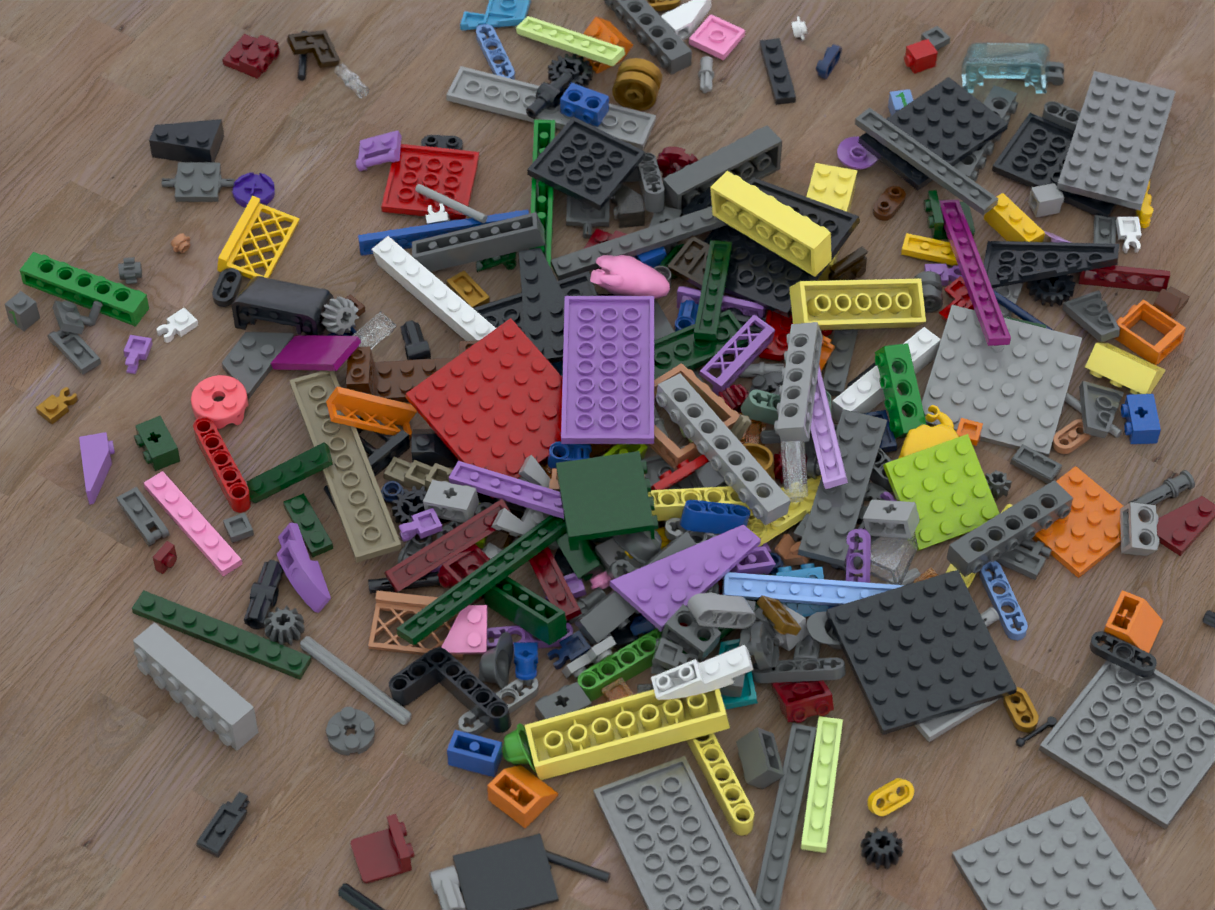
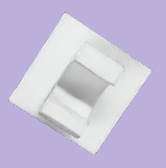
[426,203,450,225]

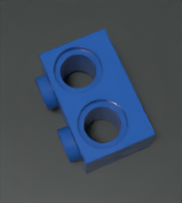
[560,83,609,127]

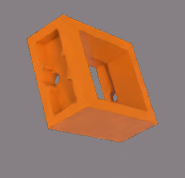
[1114,299,1186,365]

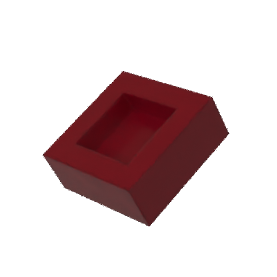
[153,541,177,574]

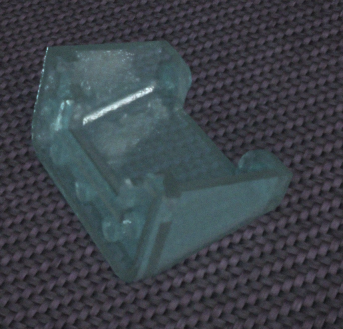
[961,43,1050,93]

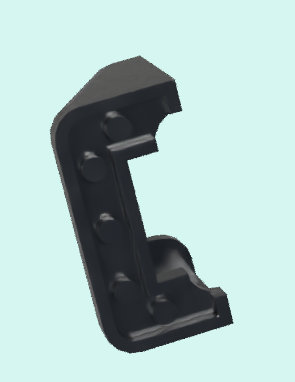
[232,276,334,336]

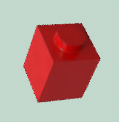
[904,39,938,74]

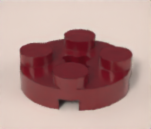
[657,146,698,178]

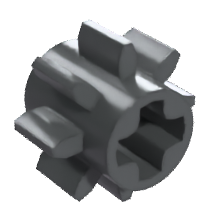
[118,257,142,284]
[985,470,1012,500]

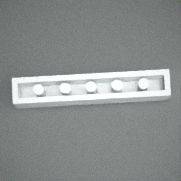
[831,327,941,423]

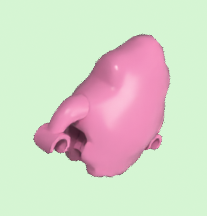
[590,255,670,299]

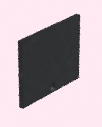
[453,833,559,910]

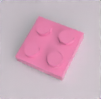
[689,14,745,60]

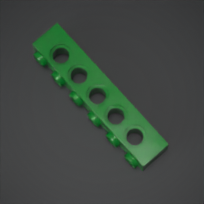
[20,252,149,327]

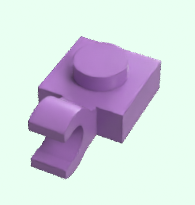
[124,335,153,374]
[399,508,442,542]

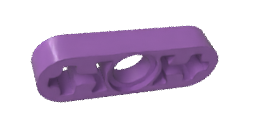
[846,529,871,583]

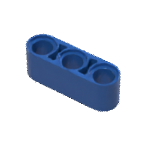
[680,500,750,534]

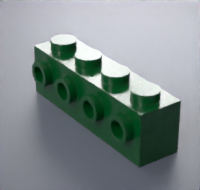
[484,576,567,646]

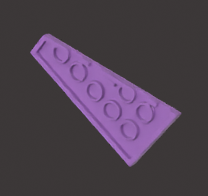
[609,525,761,631]

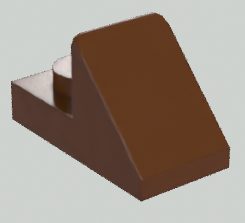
[1153,286,1189,319]

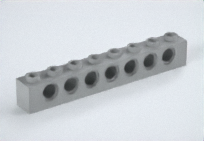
[656,373,791,526]

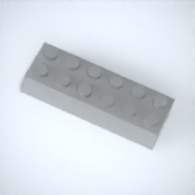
[133,622,259,751]

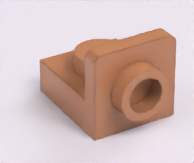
[775,534,810,566]

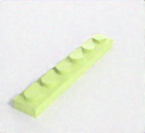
[516,16,625,66]
[801,716,843,853]

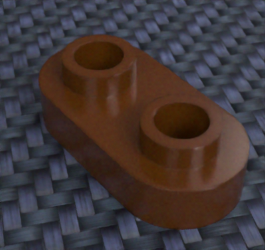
[873,186,906,221]

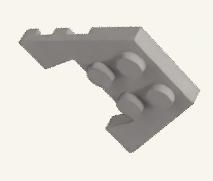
[492,455,563,550]

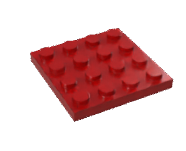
[381,144,480,220]

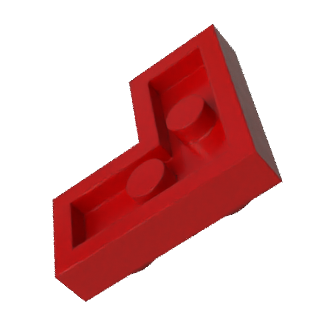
[939,276,974,322]

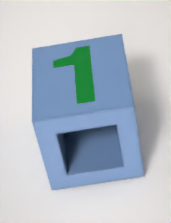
[888,89,913,115]

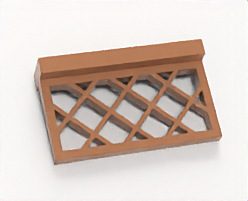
[368,591,471,660]

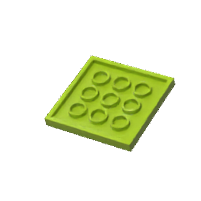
[883,434,1000,551]

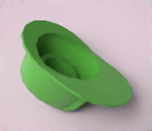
[503,723,536,772]

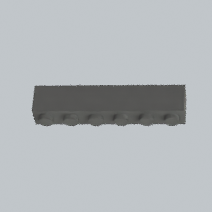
[412,212,545,272]
[574,532,696,645]

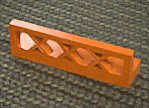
[326,386,417,440]

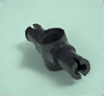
[526,71,573,119]

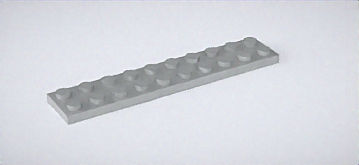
[446,66,656,150]

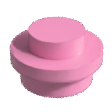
[590,571,611,590]

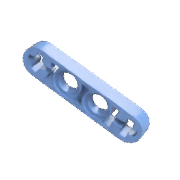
[476,24,515,80]
[979,561,1028,640]

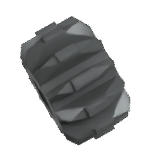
[264,605,305,646]

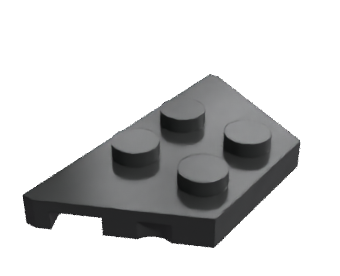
[222,332,294,399]

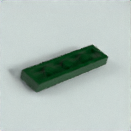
[247,442,333,504]

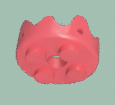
[191,375,249,429]

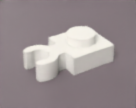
[1115,217,1142,253]
[156,308,198,343]

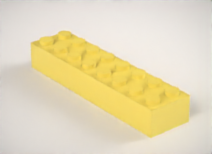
[525,689,730,780]

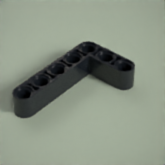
[389,647,512,733]

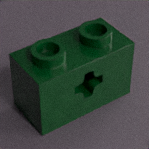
[134,415,180,471]

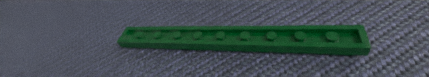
[396,515,567,646]

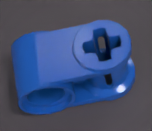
[547,441,592,469]
[514,642,538,680]

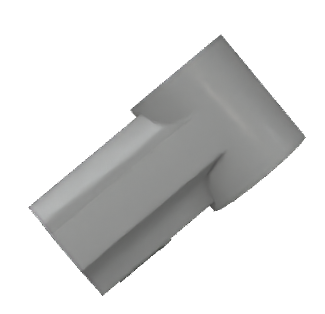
[429,865,465,910]

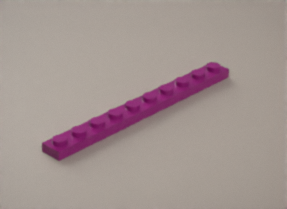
[939,200,1011,346]

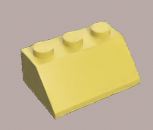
[1085,342,1165,394]

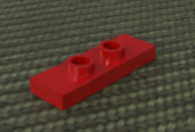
[651,454,709,490]

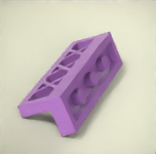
[677,286,767,318]
[699,315,775,396]

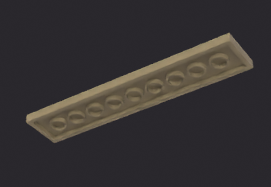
[289,371,402,563]

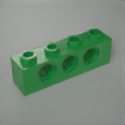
[875,343,927,439]

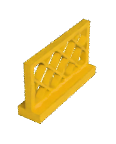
[217,196,299,279]

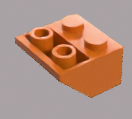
[579,16,633,73]
[1101,590,1163,653]
[487,765,558,829]

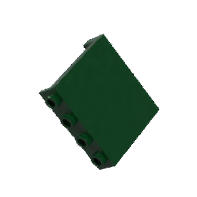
[556,451,658,551]

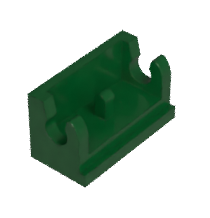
[556,533,606,581]

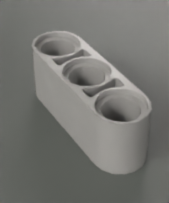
[687,593,756,629]

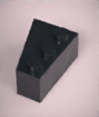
[149,119,224,162]

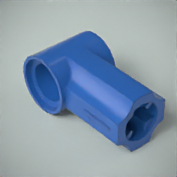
[675,300,699,332]

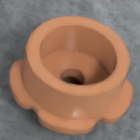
[171,233,191,253]

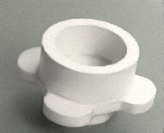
[792,16,807,41]

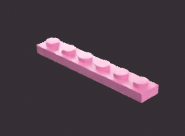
[144,471,242,576]

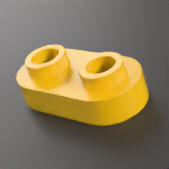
[867,778,914,816]

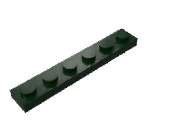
[694,240,732,340]

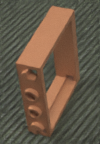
[648,363,740,471]

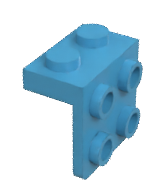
[772,563,828,617]

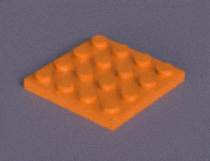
[1032,466,1124,578]

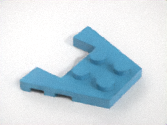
[460,0,531,30]

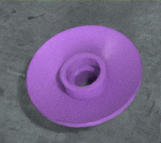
[837,136,878,169]

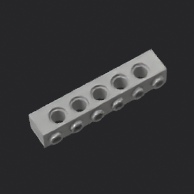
[774,322,823,443]

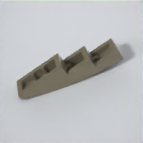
[384,457,453,491]

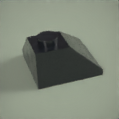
[411,429,458,468]

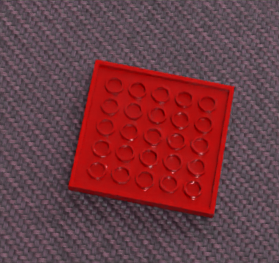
[405,318,563,500]

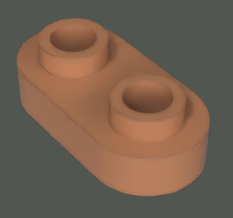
[1052,419,1091,454]

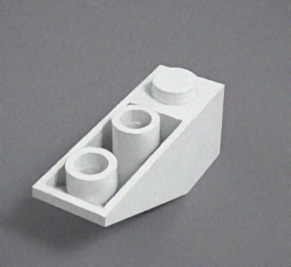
[661,0,711,41]

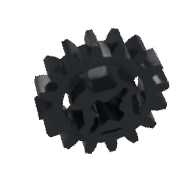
[548,54,592,92]
[1027,274,1076,307]
[392,486,427,524]

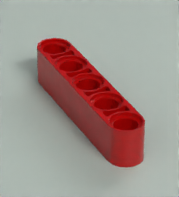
[193,417,251,513]

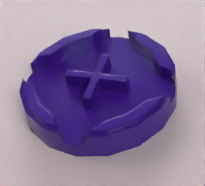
[232,172,275,208]

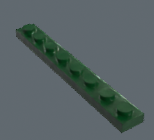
[132,590,312,680]

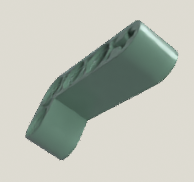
[741,390,831,425]

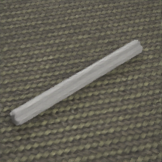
[300,636,412,725]

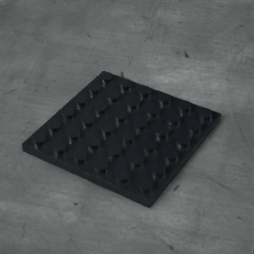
[704,177,860,318]
[826,570,1017,735]

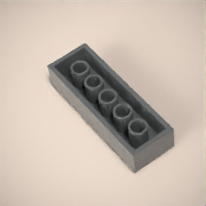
[663,125,782,216]

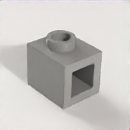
[1028,183,1064,217]

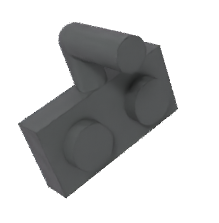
[52,301,102,335]

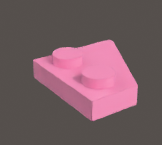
[441,605,488,655]

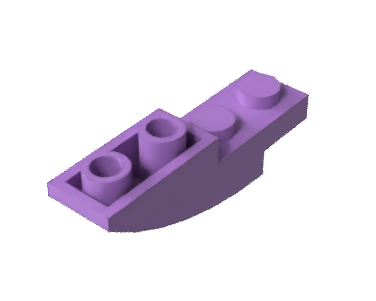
[277,523,331,613]

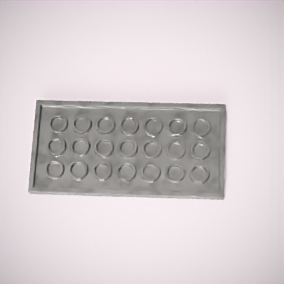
[1057,71,1176,210]
[593,756,761,910]

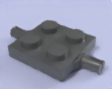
[162,162,235,202]
[566,195,610,239]

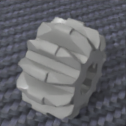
[321,297,359,335]

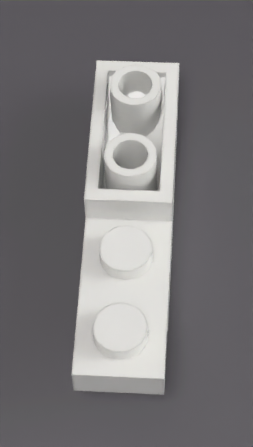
[651,645,754,700]

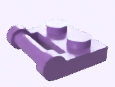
[356,130,402,171]

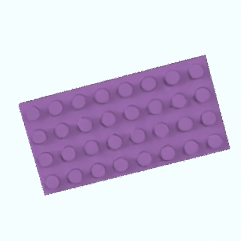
[561,296,654,444]

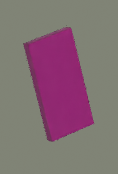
[270,335,361,371]

